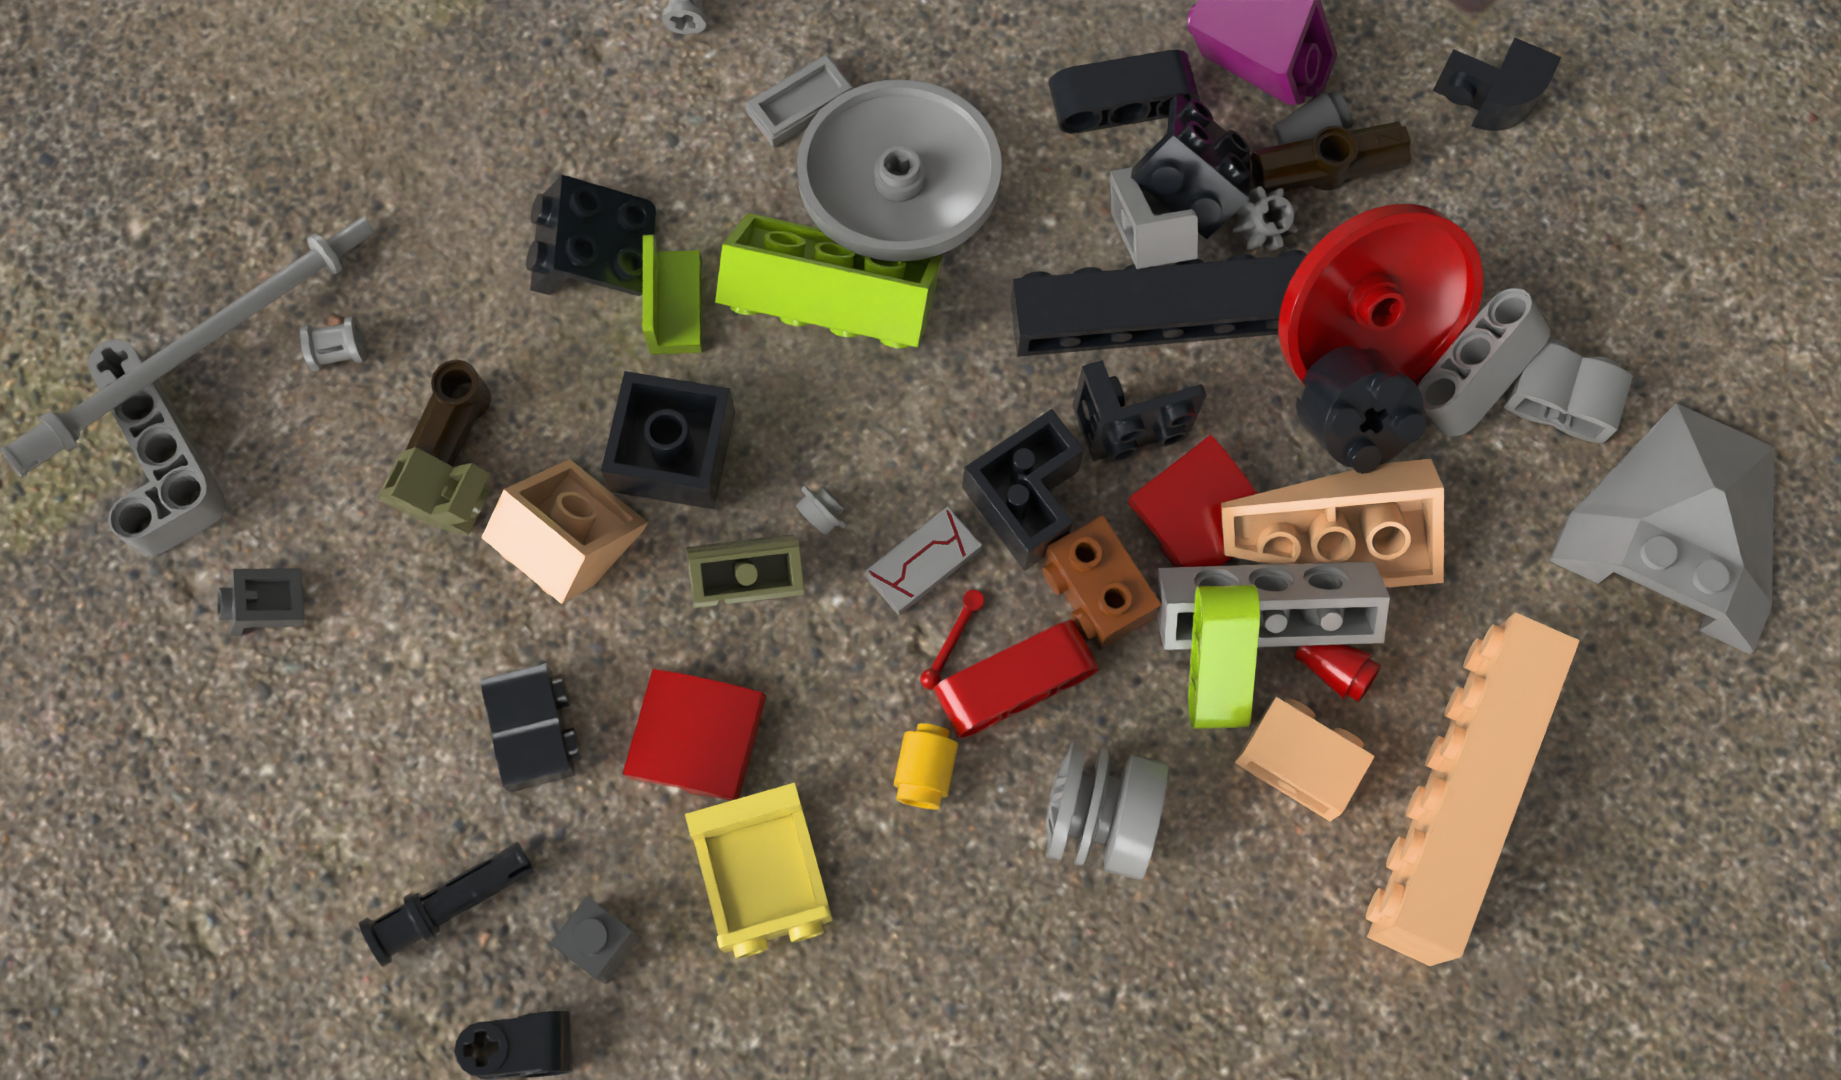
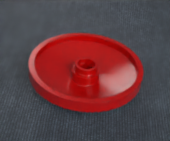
[1278,204,1483,386]

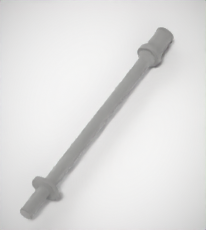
[0,217,374,478]

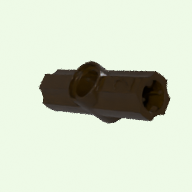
[1251,121,1411,195]

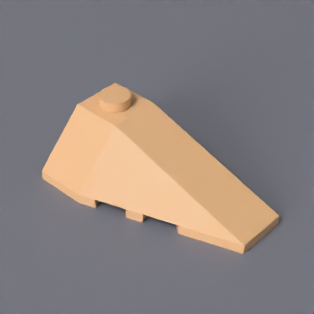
[1221,459,1444,588]

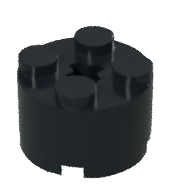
[1296,345,1427,474]

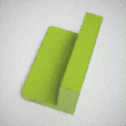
[642,235,702,354]

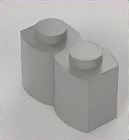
[1504,339,1633,444]

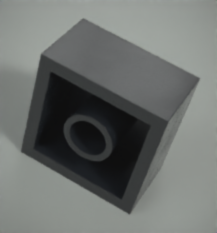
[601,371,736,509]

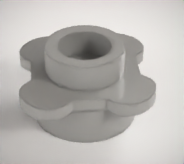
[796,485,848,535]

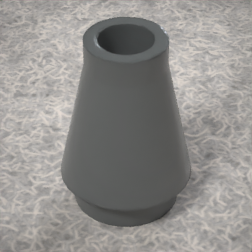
[1273,90,1352,145]

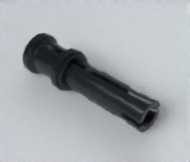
[359,841,535,967]

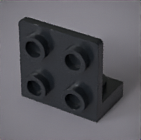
[1072,360,1207,462]

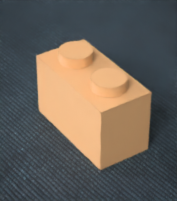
[1234,697,1375,822]

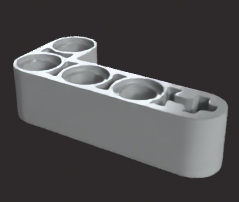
[88,339,226,555]

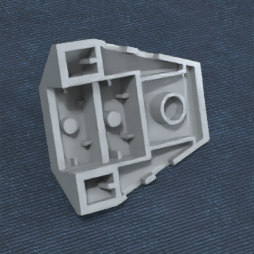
[1549,403,1775,654]

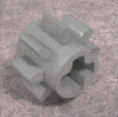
[1233,186,1298,252]

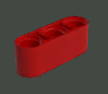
[933,620,1100,739]

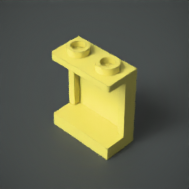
[685,782,833,959]

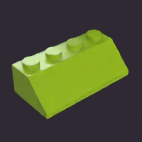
[715,213,944,348]

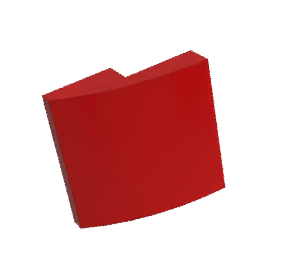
[1127,434,1257,567]
[623,669,767,801]

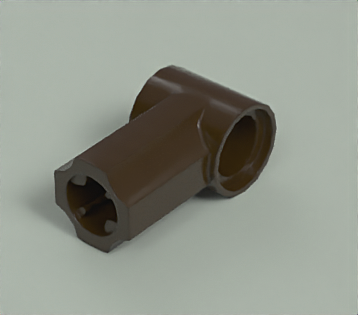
[405,359,491,466]

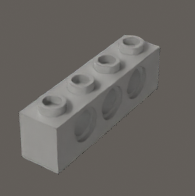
[1156,562,1390,650]

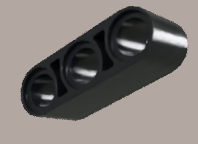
[1048,49,1200,134]

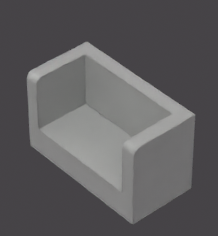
[1110,167,1198,269]

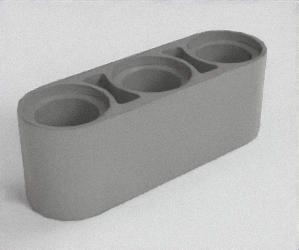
[1418,288,1551,437]

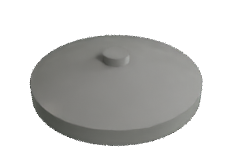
[797,79,1002,261]

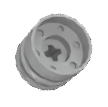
[1045,740,1168,880]

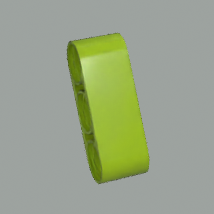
[1188,585,1260,729]

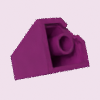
[1188,0,1337,105]

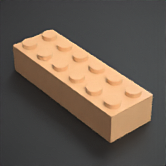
[1366,612,1580,966]

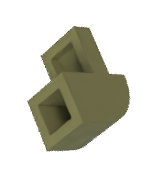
[377,447,492,535]

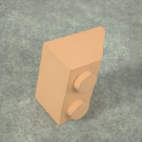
[482,459,648,604]

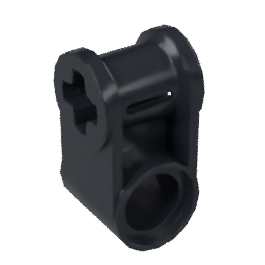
[454,1011,573,1080]

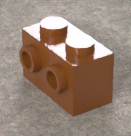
[1042,515,1161,651]

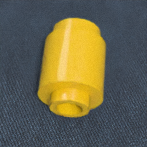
[893,723,959,810]

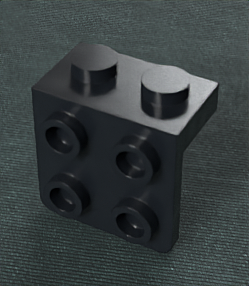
[1131,93,1251,239]
[526,174,656,296]

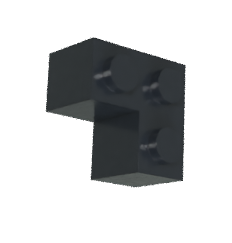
[962,409,1084,571]

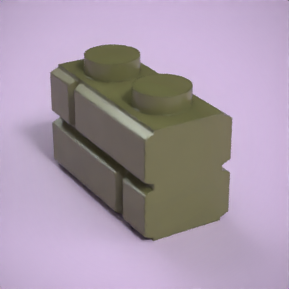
[686,534,804,608]

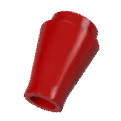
[1294,644,1382,703]

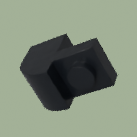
[1433,38,1561,131]

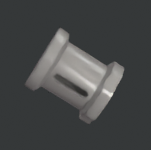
[662,0,707,34]
[300,316,367,372]

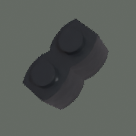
[480,663,582,793]

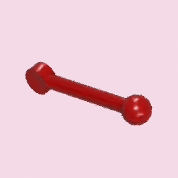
[920,590,984,690]

